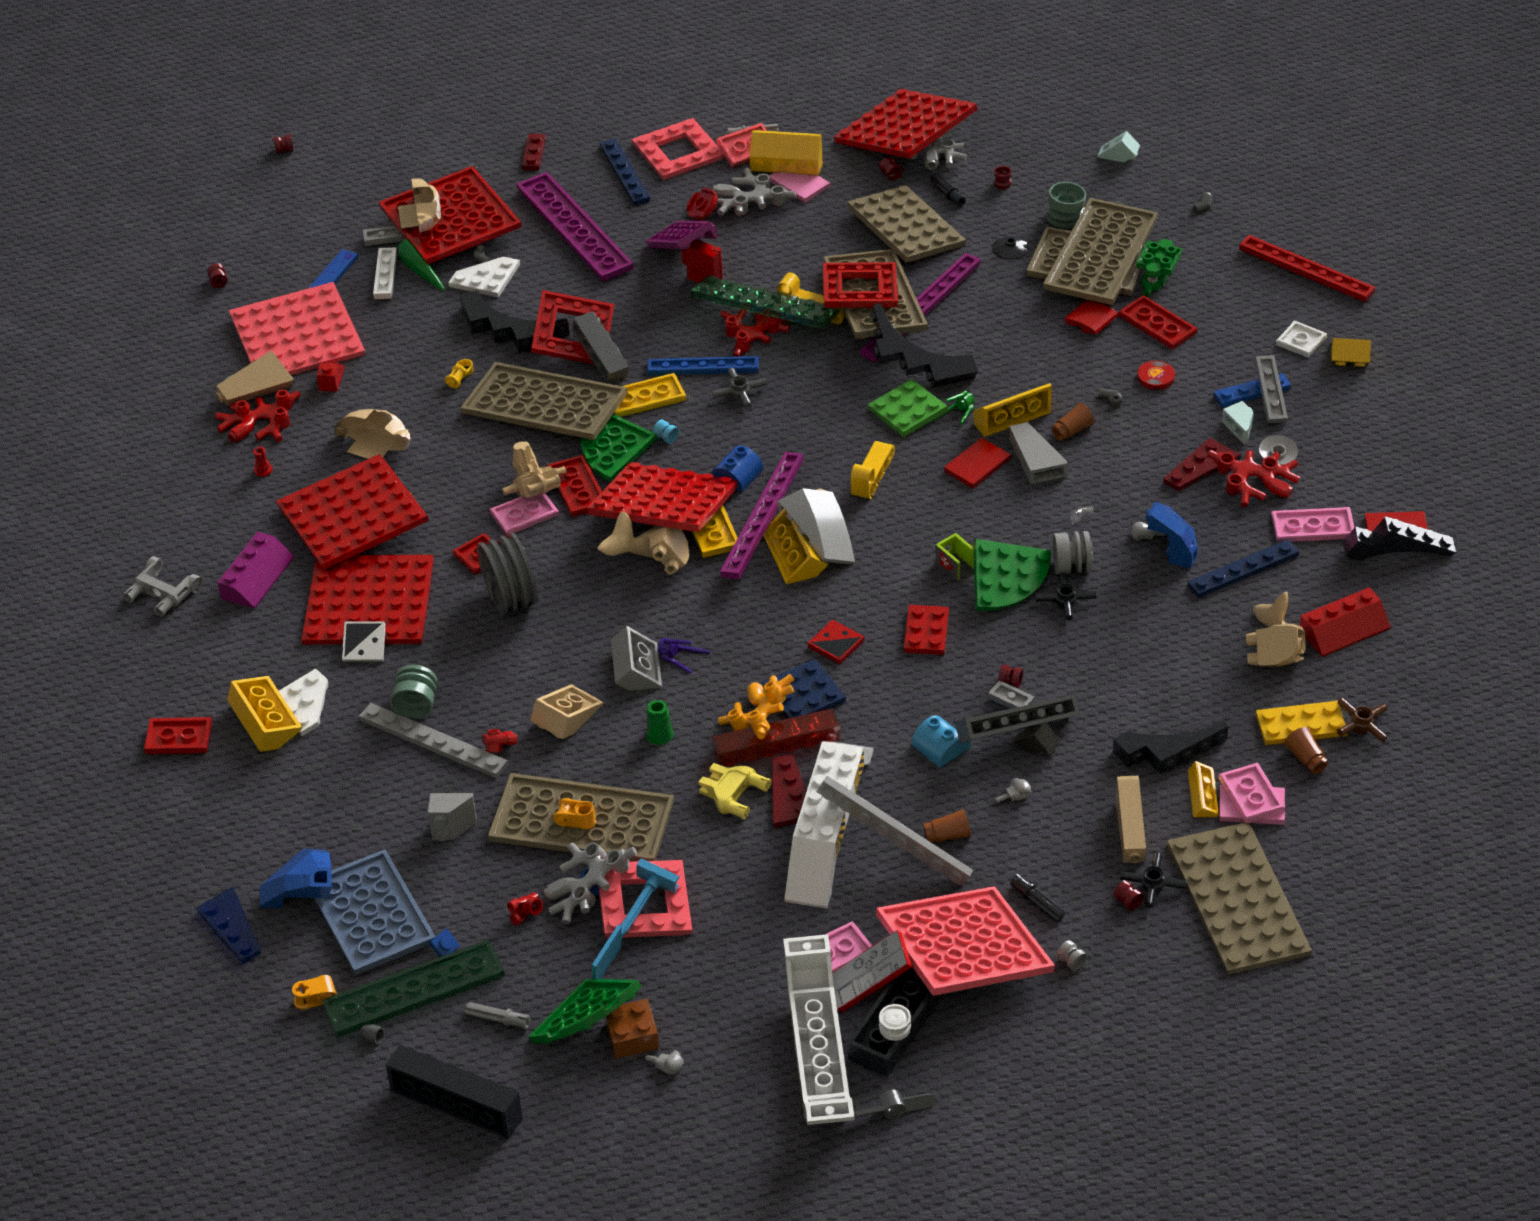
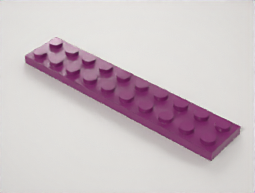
[517,172,634,282]

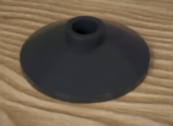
[993,236,1029,259]

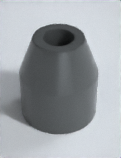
[360,1024,385,1045]

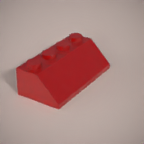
[1300,587,1391,657]

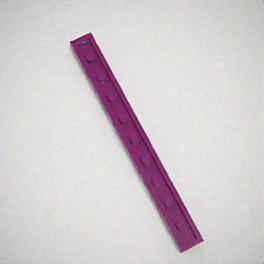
[861,253,981,362]
[720,452,804,579]

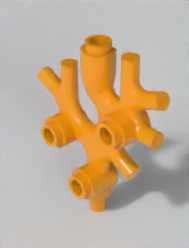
[718,674,794,739]

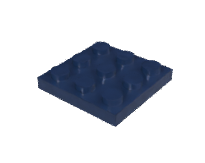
[762,659,846,725]

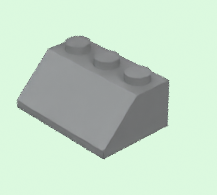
[611,626,662,691]

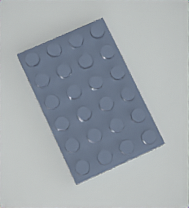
[313,849,435,976]

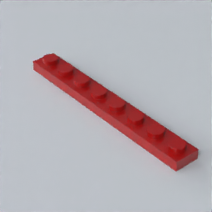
[1239,235,1375,302]

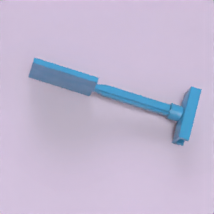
[592,858,679,979]

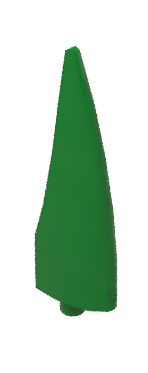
[398,239,445,291]

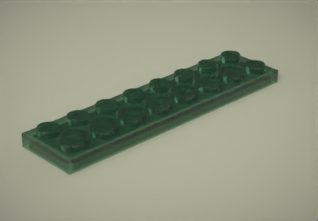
[691,276,839,329]
[322,939,505,1037]

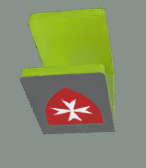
[935,533,974,581]

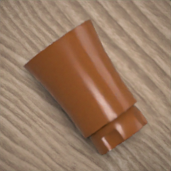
[1051,403,1095,441]
[1284,727,1329,774]
[923,809,971,843]

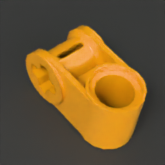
[553,798,596,829]
[292,975,337,1010]

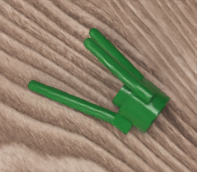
[933,390,975,425]

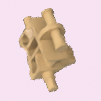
[502,441,567,498]

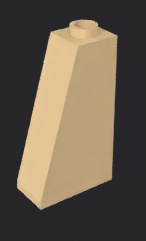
[215,350,294,406]
[1116,776,1146,864]

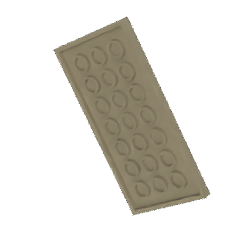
[1043,198,1158,305]
[824,249,928,339]
[461,362,628,440]
[488,773,674,862]
[1167,823,1312,975]

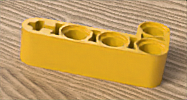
[777,272,846,324]
[851,441,895,499]

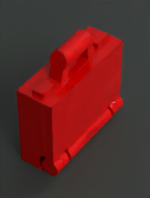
[681,239,723,290]

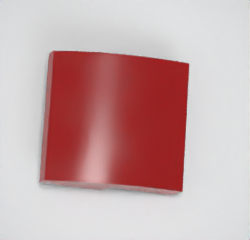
[1064,300,1118,334]

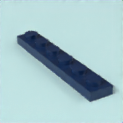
[600,138,650,206]
[1188,539,1299,598]

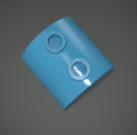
[912,715,971,768]

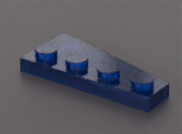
[196,887,261,964]

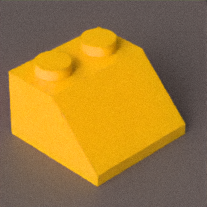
[1331,338,1371,367]

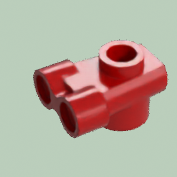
[482,729,518,752]
[507,892,543,926]

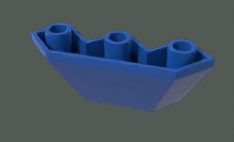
[1145,502,1198,569]
[259,849,332,908]

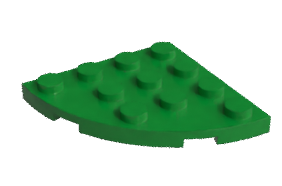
[580,414,657,483]
[973,539,1051,611]
[528,979,642,1044]

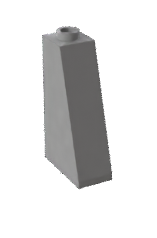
[1009,422,1068,484]

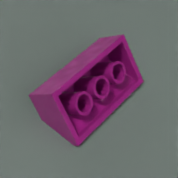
[217,531,294,609]

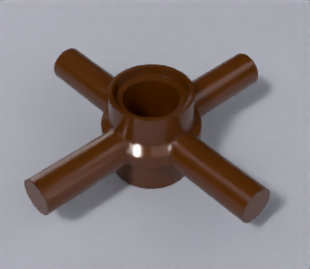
[1337,698,1387,742]

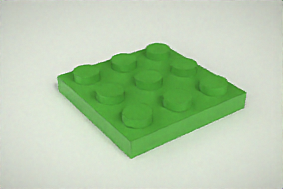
[868,379,948,437]

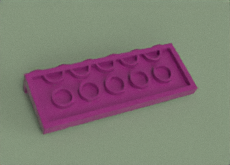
[645,221,718,250]

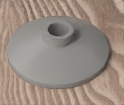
[1259,435,1298,465]

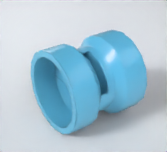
[653,419,679,444]

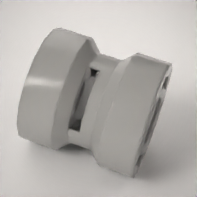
[1056,940,1088,971]

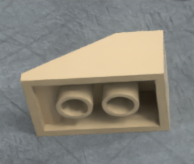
[530,684,604,739]

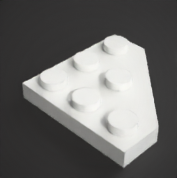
[449,257,520,298]
[279,669,328,736]

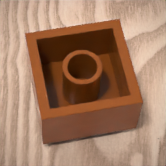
[605,998,659,1059]

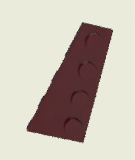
[1163,438,1241,491]
[773,754,806,828]

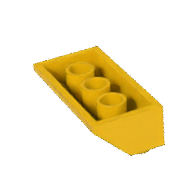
[749,130,823,175]
[973,383,1052,437]
[763,509,828,584]
[227,676,302,752]

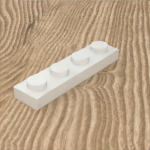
[373,248,397,299]

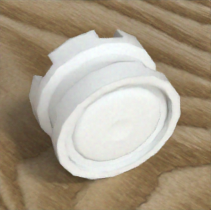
[879,1004,911,1041]

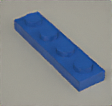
[1214,373,1291,408]

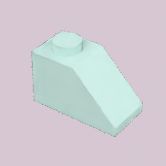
[1097,131,1140,162]
[1222,401,1254,444]

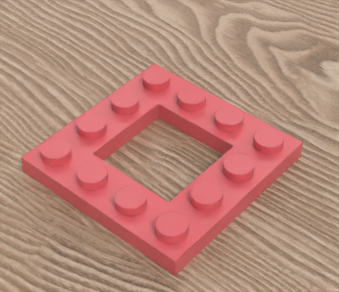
[632,118,725,180]
[598,860,692,938]

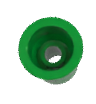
[645,700,674,745]

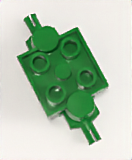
[1136,239,1182,297]

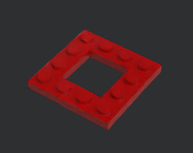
[823,262,898,309]
[531,290,614,365]

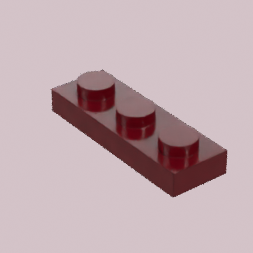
[522,133,546,170]

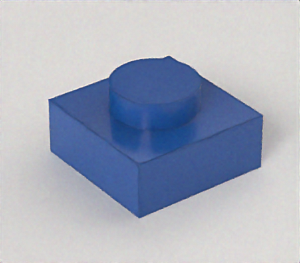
[428,928,460,960]

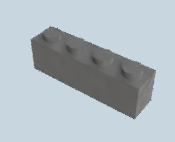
[572,311,629,384]

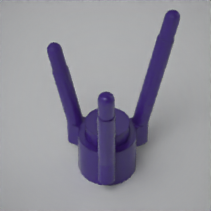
[657,638,710,673]

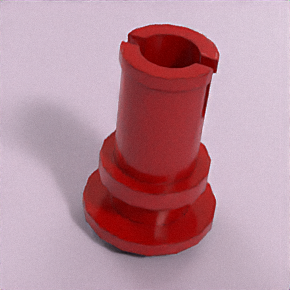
[253,447,273,477]

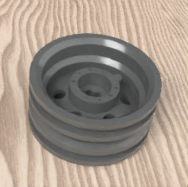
[477,532,538,616]

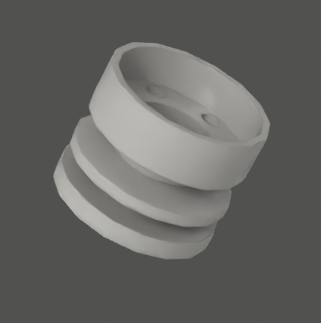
[1053,531,1093,575]

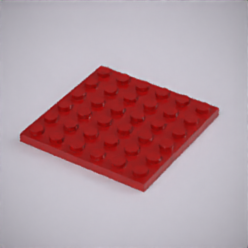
[834,89,978,158]
[379,166,522,264]
[276,454,429,570]
[587,462,738,532]
[302,555,434,645]

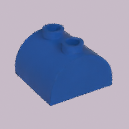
[711,446,764,492]

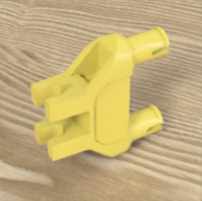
[699,763,771,820]

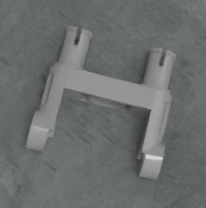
[122,556,203,617]

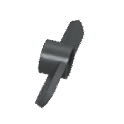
[854,1090,936,1119]

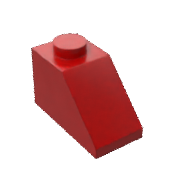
[316,363,345,392]

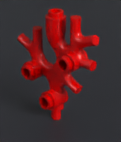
[720,298,797,357]
[215,390,301,443]
[1207,450,1301,507]

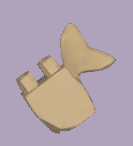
[598,511,689,575]
[1246,592,1306,667]

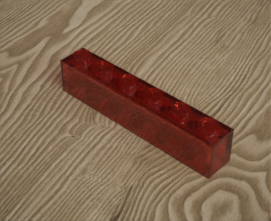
[712,709,840,766]

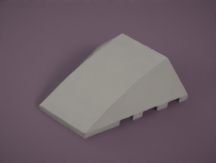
[776,489,855,564]

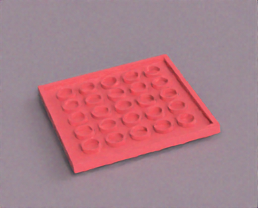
[229,282,365,375]
[876,886,1055,996]

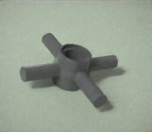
[712,368,767,409]

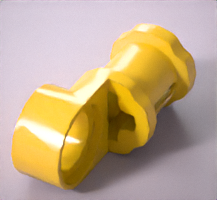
[445,359,474,389]

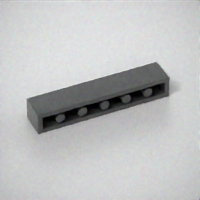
[955,694,1080,743]

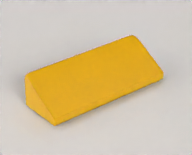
[1188,761,1219,817]

